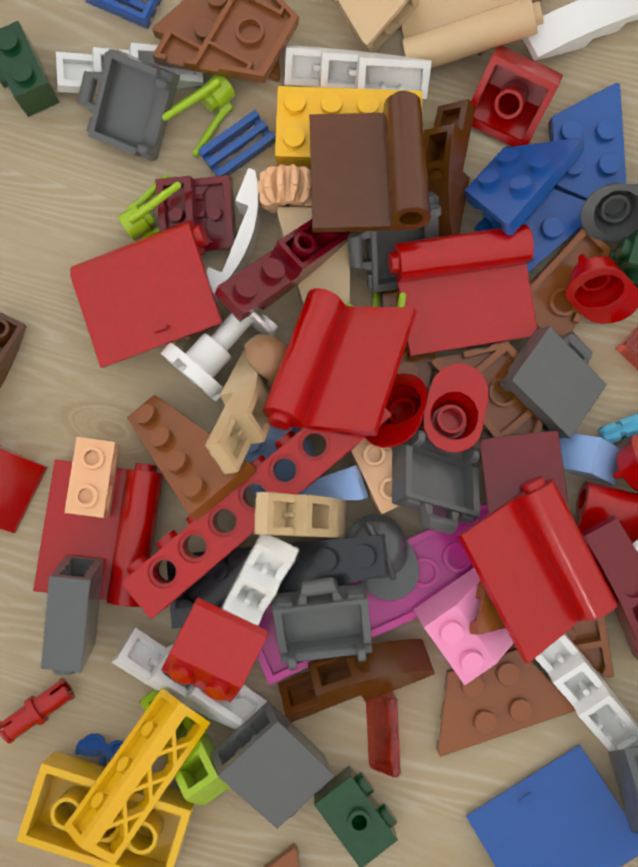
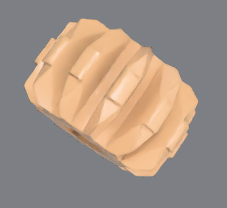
[258,164,312,213]

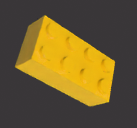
[275,86,423,170]
[16,751,195,867]

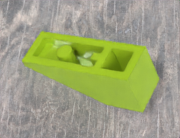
[139,690,230,806]

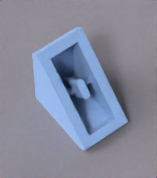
[560,433,621,486]

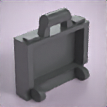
[77,49,180,161]
[348,192,441,293]
[500,326,607,438]
[392,430,480,535]
[272,577,372,671]

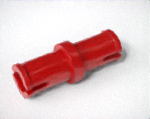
[0,678,75,744]

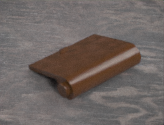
[309,91,431,233]

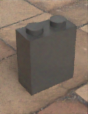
[41,555,104,675]
[211,701,335,829]

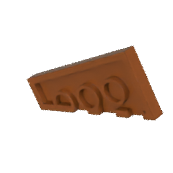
[127,395,257,521]

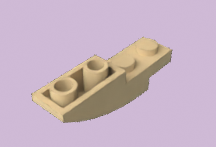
[205,349,271,474]
[255,492,347,539]

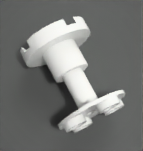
[160,312,279,403]

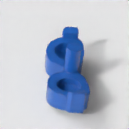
[75,734,123,766]

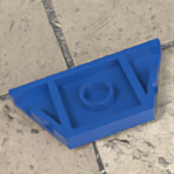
[548,83,627,201]
[465,138,584,236]
[474,188,585,274]

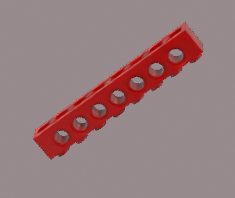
[121,408,392,619]

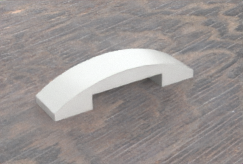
[206,168,261,304]

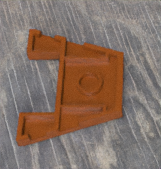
[152,0,299,84]

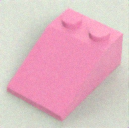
[413,568,513,685]

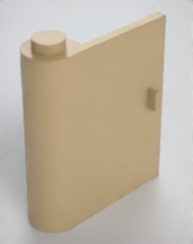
[401,0,544,69]

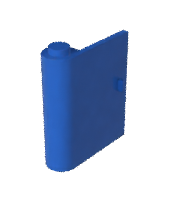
[466,745,638,867]

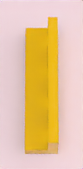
[64,688,210,865]

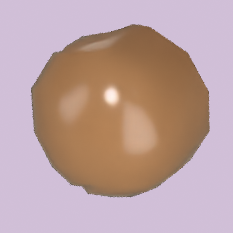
[243,334,288,389]

